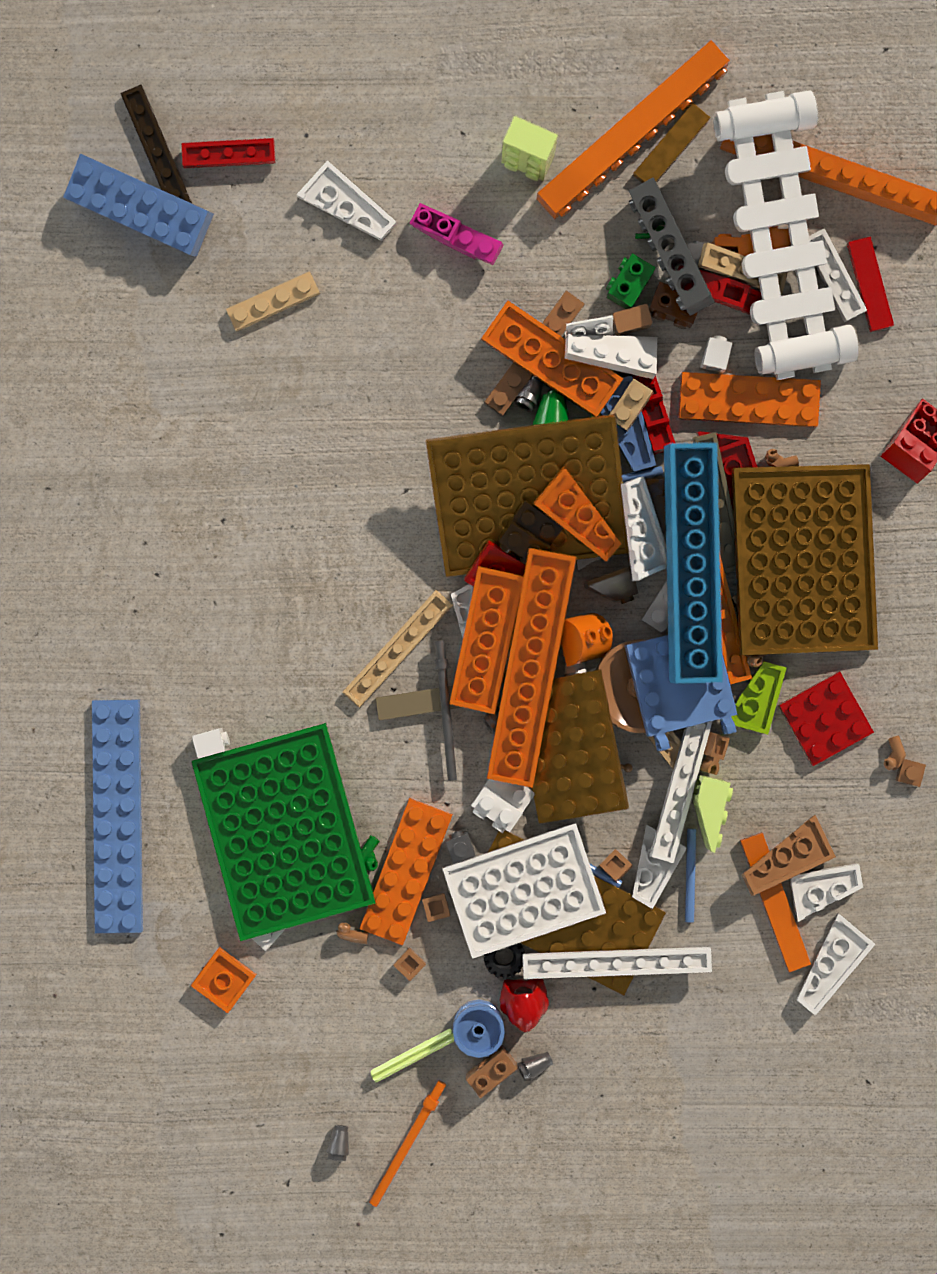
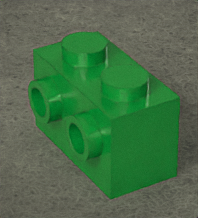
[606,253,656,309]

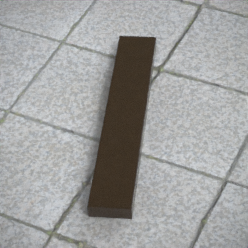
[120,84,192,204]

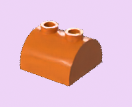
[561,613,612,667]

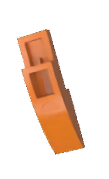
[712,226,791,256]

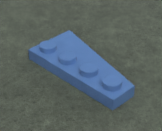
[600,376,656,472]

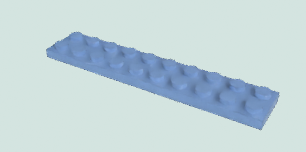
[92,700,143,933]

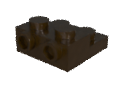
[498,499,563,565]

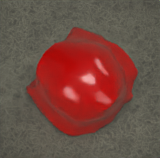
[500,978,549,1032]

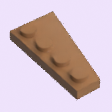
[741,815,836,896]

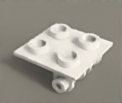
[564,316,613,339]

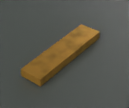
[633,103,711,183]

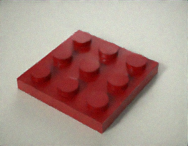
[778,671,874,766]

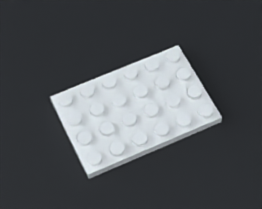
[442,823,606,959]

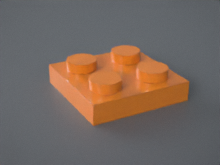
[191,947,257,1013]

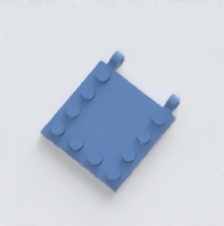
[624,635,738,751]

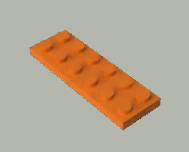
[481,300,623,417]
[679,372,821,427]
[449,566,524,714]
[360,798,453,945]

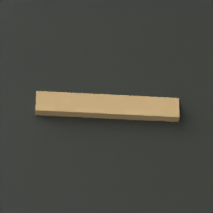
[342,590,453,708]

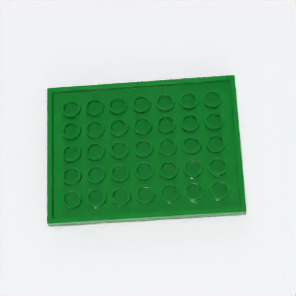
[191,723,376,941]

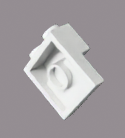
[471,779,535,833]

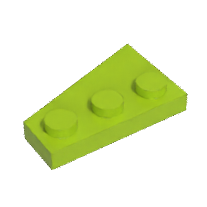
[731,661,787,735]

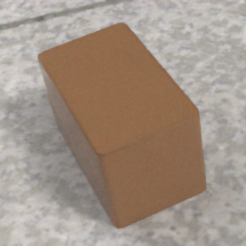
[612,304,653,336]

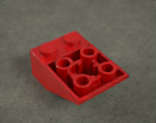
[880,398,937,484]

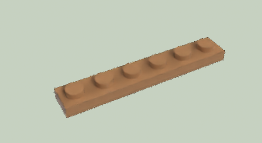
[484,290,585,416]

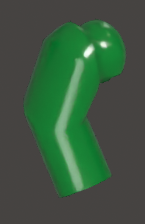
[361,835,380,871]

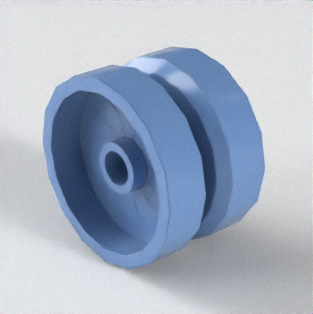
[453,999,505,1058]

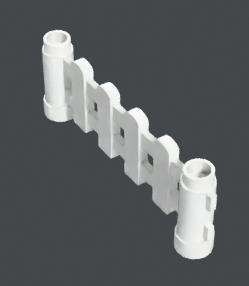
[713,90,858,380]

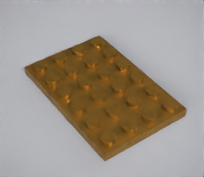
[532,669,629,824]

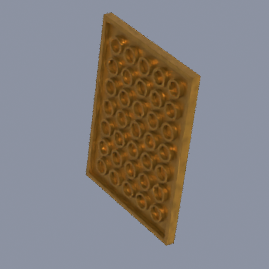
[426,414,629,577]
[731,464,878,655]

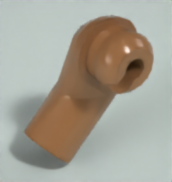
[336,923,369,944]

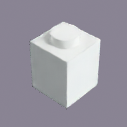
[700,336,732,374]
[192,728,230,758]

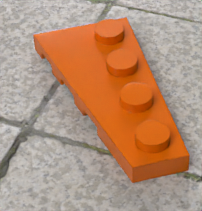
[534,466,621,562]

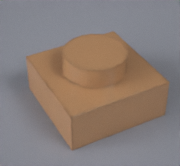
[896,759,926,787]
[599,849,633,883]
[422,893,451,922]
[393,947,426,981]

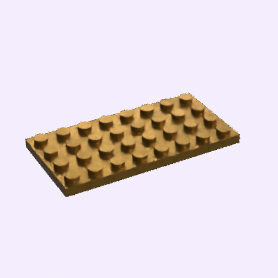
[487,830,666,996]

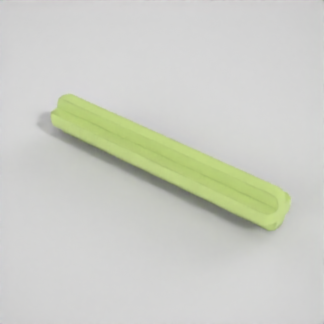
[371,1029,454,1082]

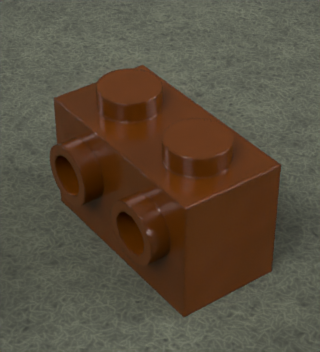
[649,282,698,329]

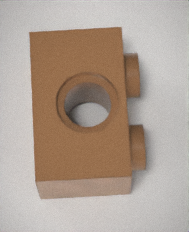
[466,1045,517,1098]

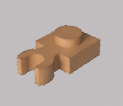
[701,732,730,775]

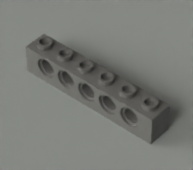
[629,177,715,316]

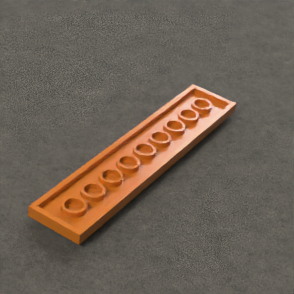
[487,548,576,788]

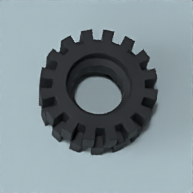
[483,943,525,979]

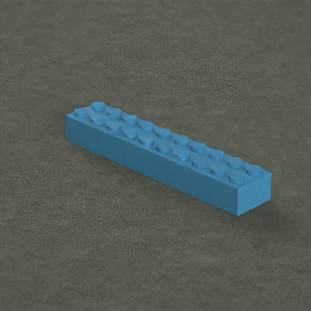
[664,443,723,683]

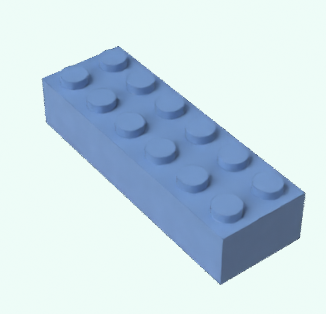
[63,154,214,257]

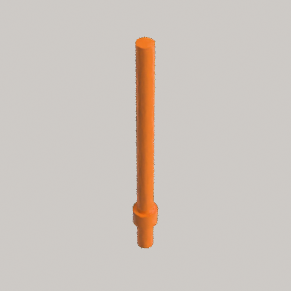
[369,1080,446,1207]

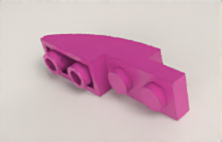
[410,203,504,265]

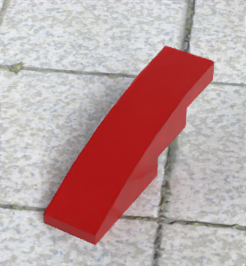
[629,374,676,455]

